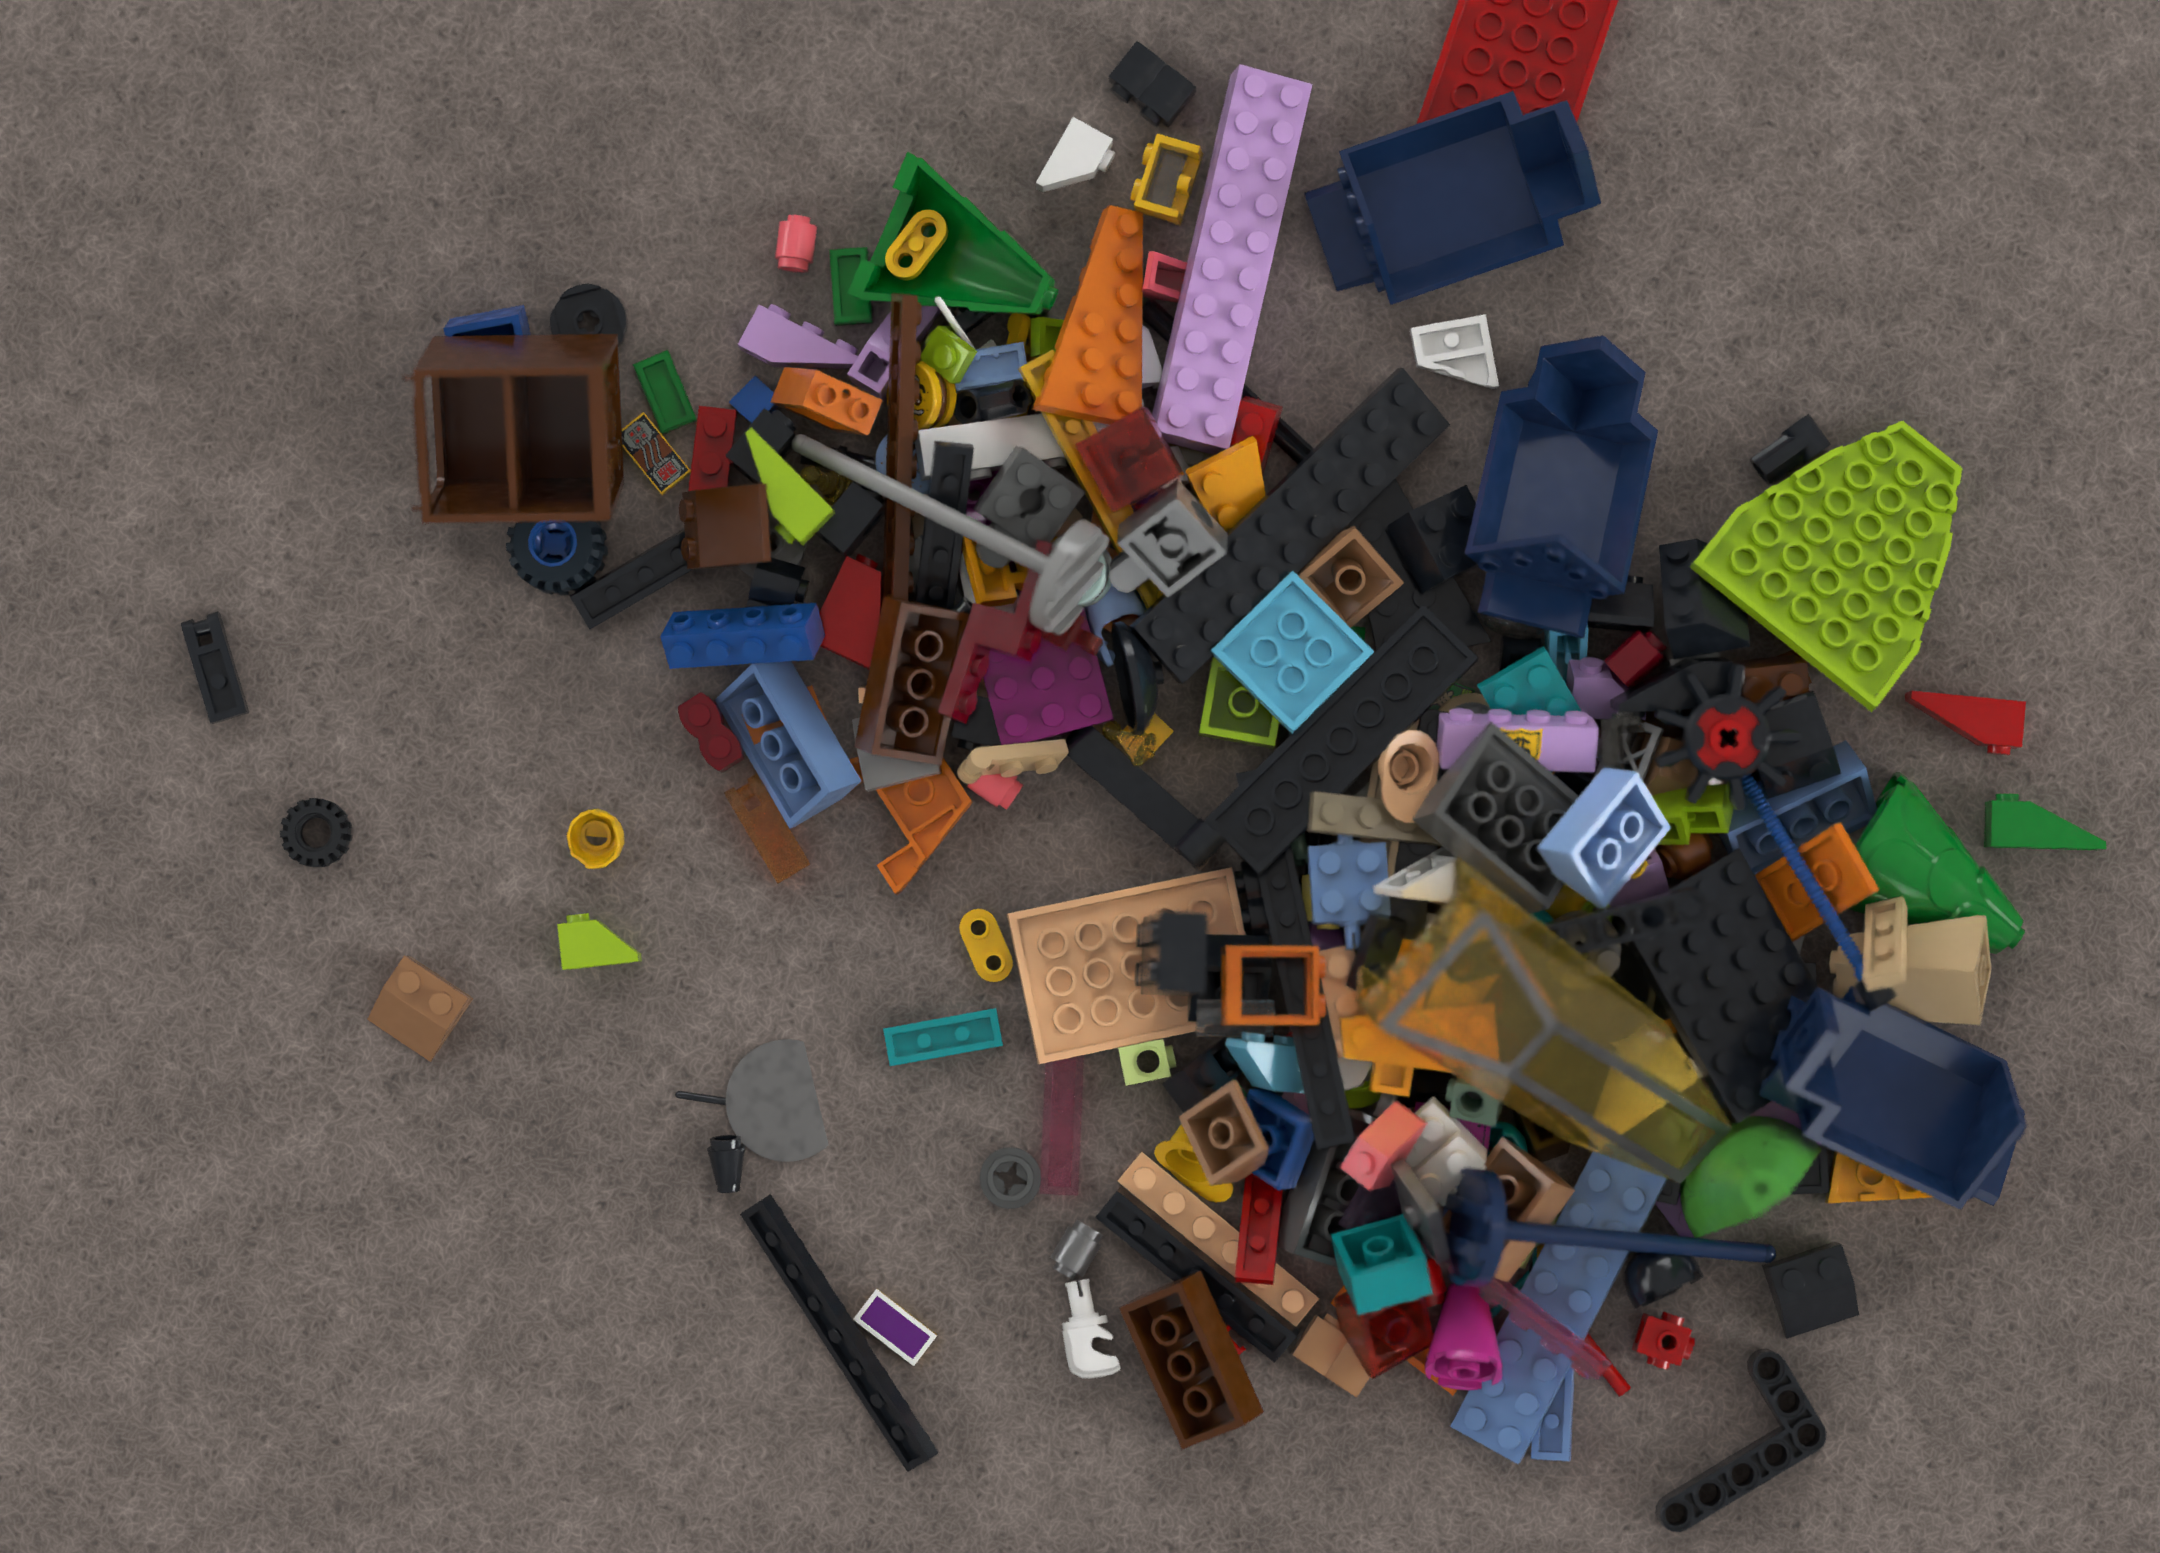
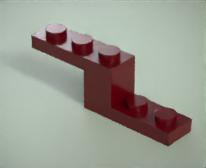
[938,540,1056,724]

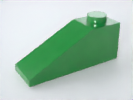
[1984,794,2106,851]

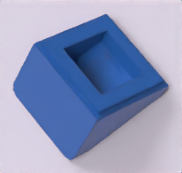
[729,375,778,424]

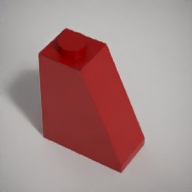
[819,554,883,670]

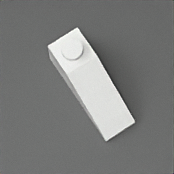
[1373,847,1487,906]

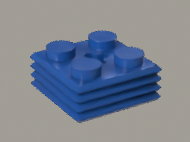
[1245,1088,1314,1191]

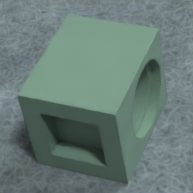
[1446,1073,1507,1127]

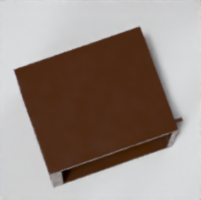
[403,334,624,523]

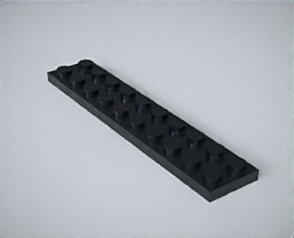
[1129,368,1450,684]

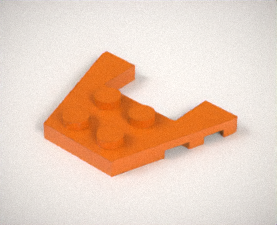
[849,756,973,895]

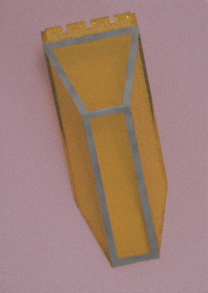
[1357,857,1732,1184]

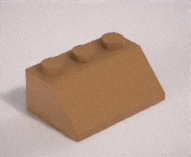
[1442,1137,1576,1282]

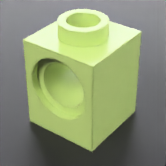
[1118,1039,1177,1086]

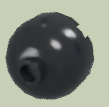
[1624,1252,1704,1309]

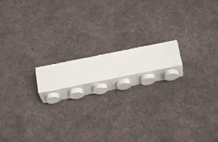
[915,400,1150,481]

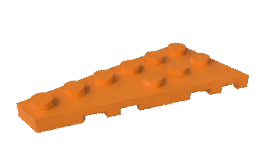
[1033,205,1143,430]

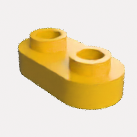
[885,210,948,280]
[959,909,1013,982]

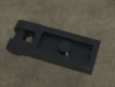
[181,611,250,724]

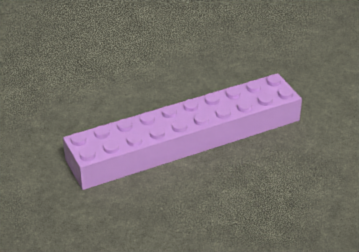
[1147,64,1312,455]

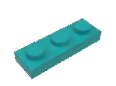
[883,1008,1003,1066]

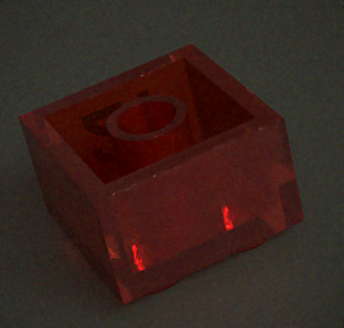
[1075,407,1185,513]

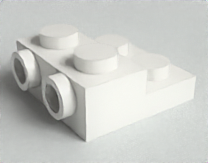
[1406,1097,1487,1206]

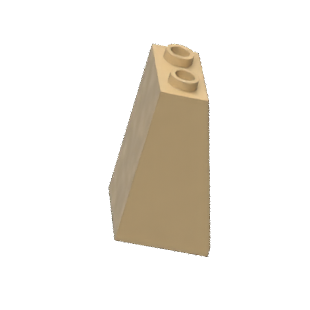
[1830,915,1991,1025]

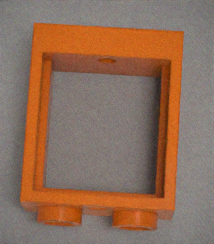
[770,367,883,436]
[1221,946,1326,1026]

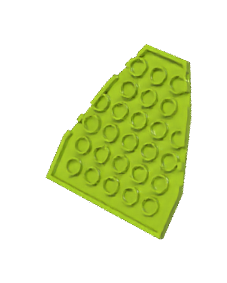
[1690,420,1962,712]

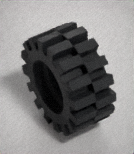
[280,798,353,868]

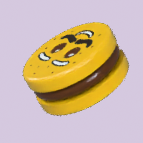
[886,361,957,430]

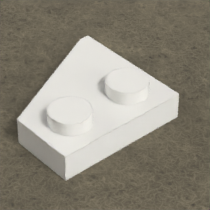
[1410,314,1499,389]

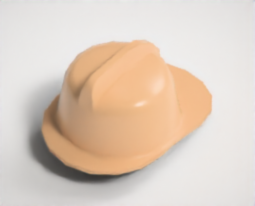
[1378,730,1439,823]

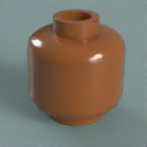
[1656,833,1713,880]

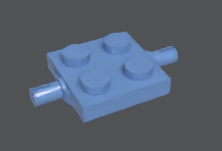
[1307,835,1391,950]

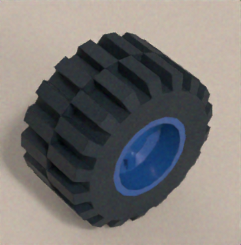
[506,521,608,595]

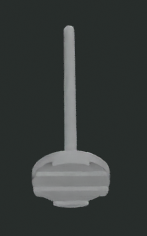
[792,434,1110,635]

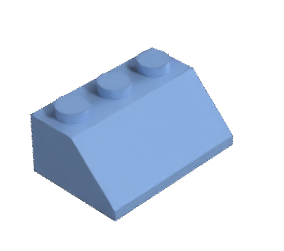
[1537,767,1671,909]

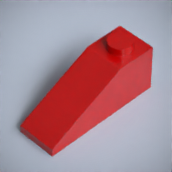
[1905,691,2026,755]

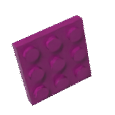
[983,608,1114,745]

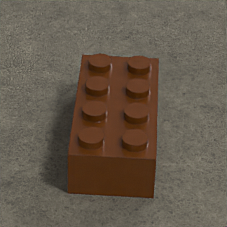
[1119,1271,1264,1449]

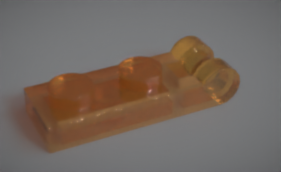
[724,773,811,884]

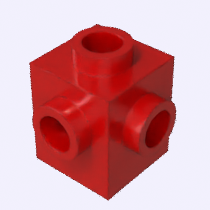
[1632,1311,1695,1370]

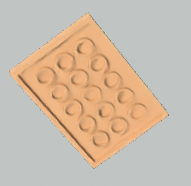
[1007,867,1246,1064]

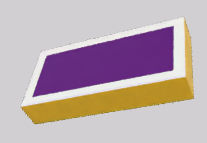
[853,1289,937,1366]

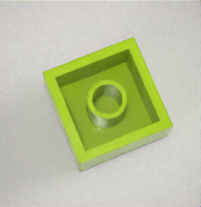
[1198,658,1279,749]

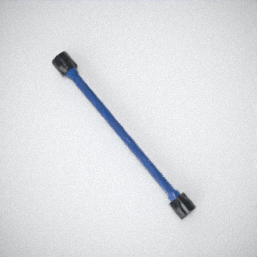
[1719,729,1897,1012]

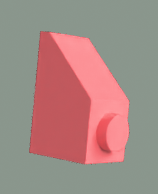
[1340,1101,1427,1191]

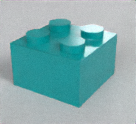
[1331,1214,1432,1315]

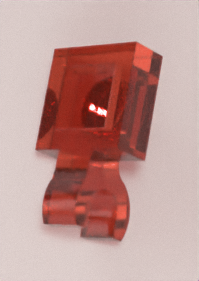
[1041,615,1103,656]

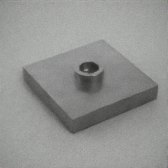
[1391,1159,1450,1264]

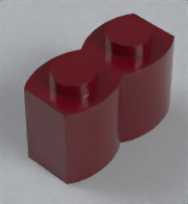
[1604,629,1667,688]
[678,692,745,773]

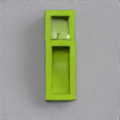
[1652,784,1733,845]

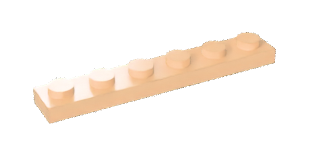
[1118,1151,1319,1327]

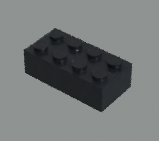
[1135,912,1208,996]

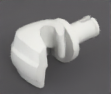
[1062,1279,1120,1379]

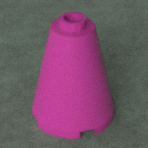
[1425,1283,1503,1390]

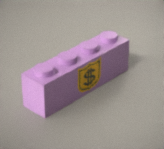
[1437,708,1599,772]

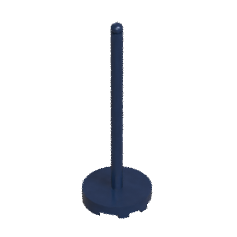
[1445,1168,1776,1287]

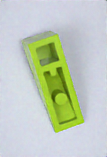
[746,428,835,546]

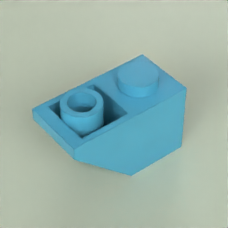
[1225,1032,1305,1094]

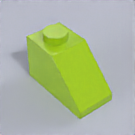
[557,913,642,970]

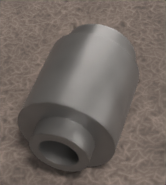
[1050,1220,1103,1280]

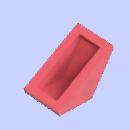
[1142,251,1187,303]

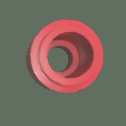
[775,215,817,273]
[967,774,1023,810]

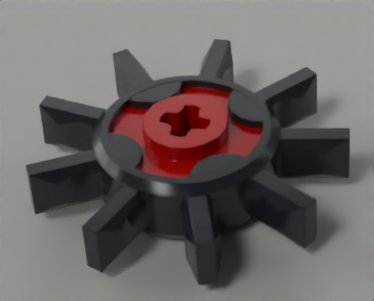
[1654,663,1802,811]

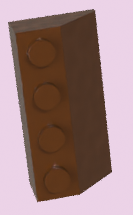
[854,596,970,765]

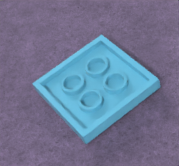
[1211,570,1374,734]

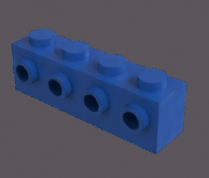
[660,603,825,669]

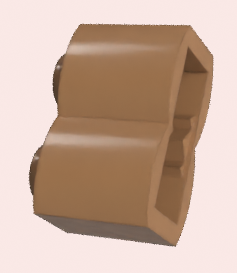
[1290,1313,1382,1398]

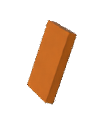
[1755,822,1879,942]

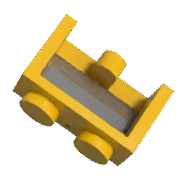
[1130,133,1203,226]

